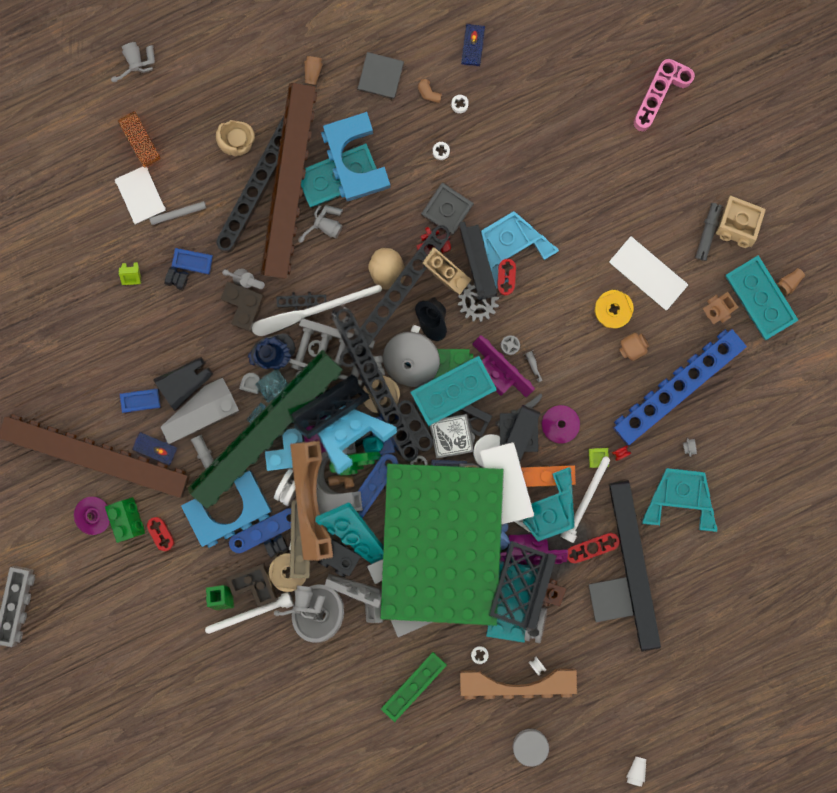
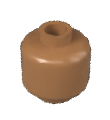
[619,333,649,361]

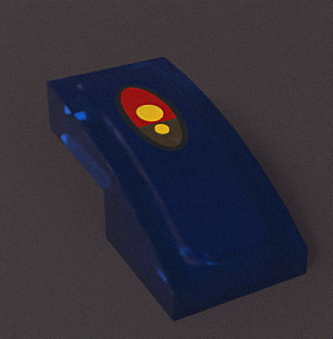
[461,24,485,66]
[132,432,177,465]

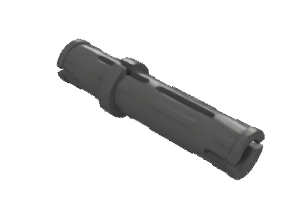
[695,203,723,261]

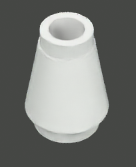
[626,757,646,787]

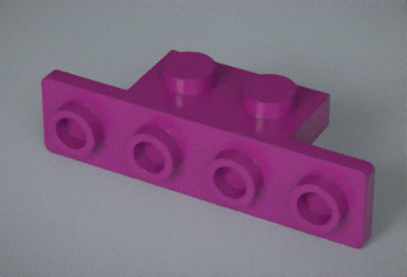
[472,335,535,397]
[500,534,568,565]

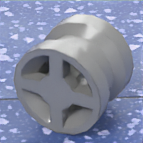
[500,335,520,355]

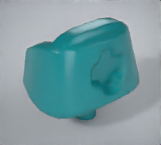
[363,436,384,453]

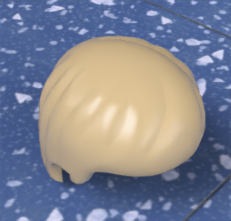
[216,120,255,156]
[368,248,406,290]

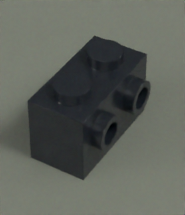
[318,538,361,577]

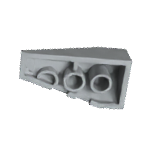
[161,378,239,445]

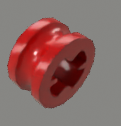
[612,445,631,461]

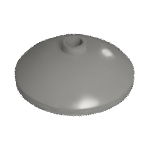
[383,332,440,387]
[292,585,344,643]

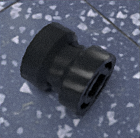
[164,267,189,291]
[264,534,289,559]

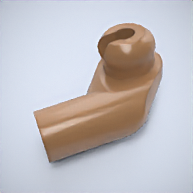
[418,79,442,103]
[328,475,354,489]

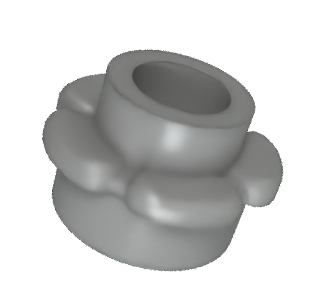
[683,438,697,457]

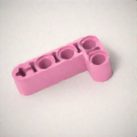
[634,59,695,131]

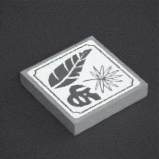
[430,414,474,458]

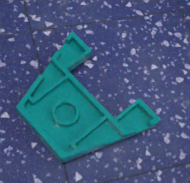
[523,467,575,542]
[642,468,717,532]

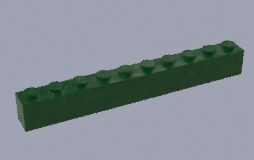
[188,349,342,509]

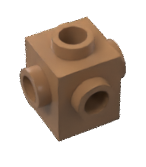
[703,292,739,324]

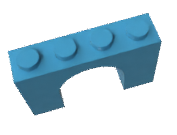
[321,112,391,202]
[181,470,272,548]

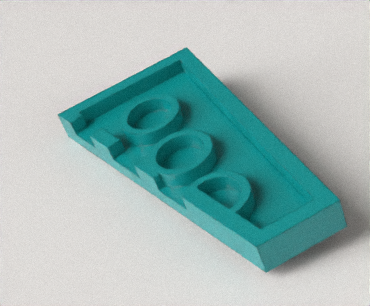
[315,502,384,564]

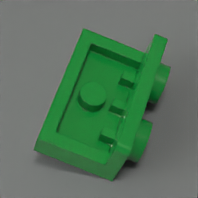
[105,497,145,543]

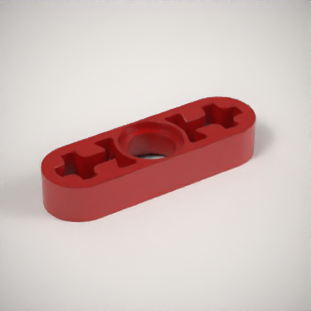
[567,533,620,563]

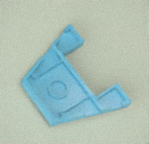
[481,211,559,289]
[317,405,397,474]

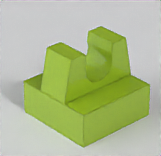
[119,262,141,285]

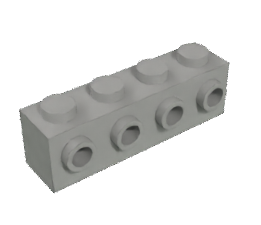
[0,566,35,647]

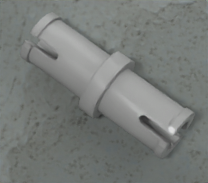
[191,435,214,469]

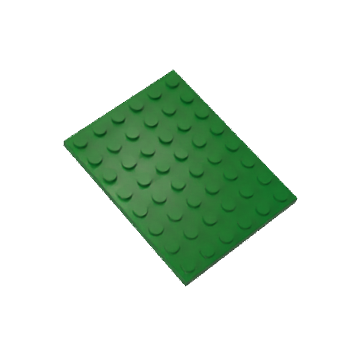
[381,464,504,626]

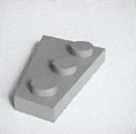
[325,574,382,608]

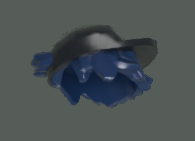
[248,333,295,370]

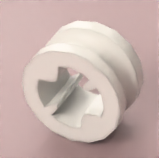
[451,95,468,113]
[433,142,450,160]
[471,646,488,664]
[529,657,546,676]

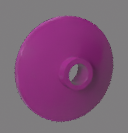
[542,405,580,443]
[74,497,110,535]

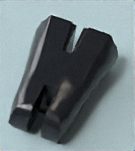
[153,357,213,411]

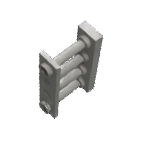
[288,318,375,386]

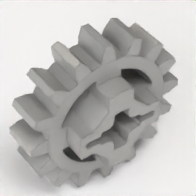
[458,283,499,322]

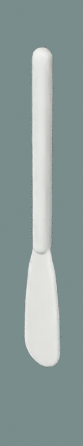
[252,285,382,336]

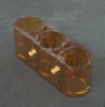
[118,111,161,168]

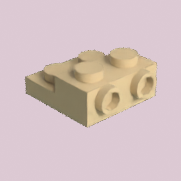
[716,196,766,248]

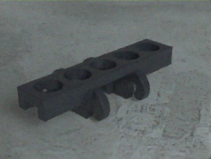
[276,292,327,311]

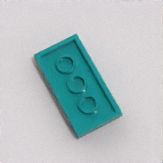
[301,144,377,208]
[725,255,798,340]
[411,356,497,426]
[486,561,537,642]

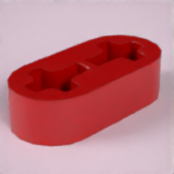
[497,259,516,296]
[147,517,174,551]

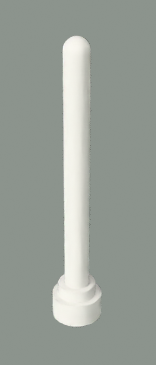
[560,457,610,543]
[205,592,294,634]

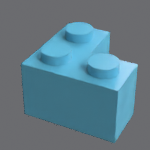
[265,428,304,471]

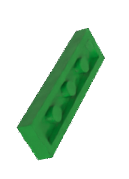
[381,652,447,722]

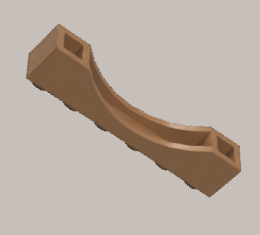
[290,441,333,560]
[460,668,577,699]

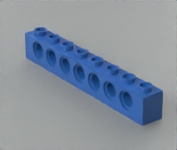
[613,329,747,445]

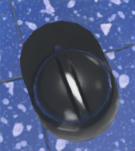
[415,297,447,341]

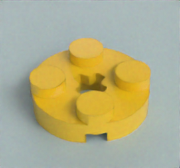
[595,290,634,329]

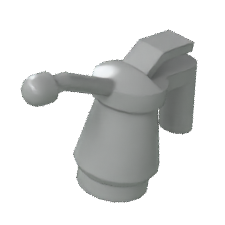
[111,42,155,82]
[298,205,343,243]
[222,269,265,289]
[274,586,325,619]

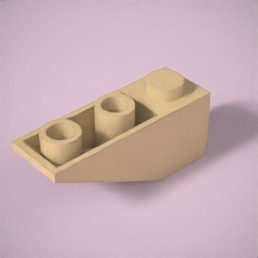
[422,248,471,295]

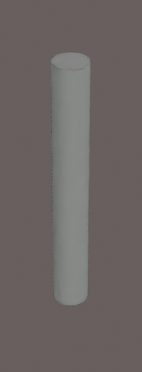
[149,201,206,225]

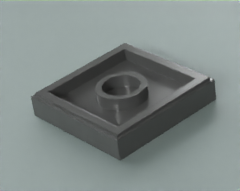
[358,52,404,99]
[421,183,474,236]
[588,577,634,622]

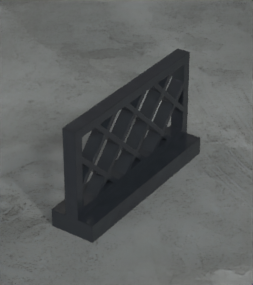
[488,541,557,632]

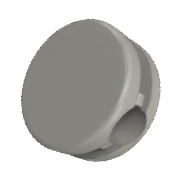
[524,607,547,643]
[513,729,549,767]

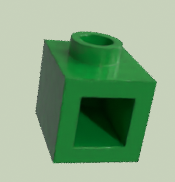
[206,585,234,610]

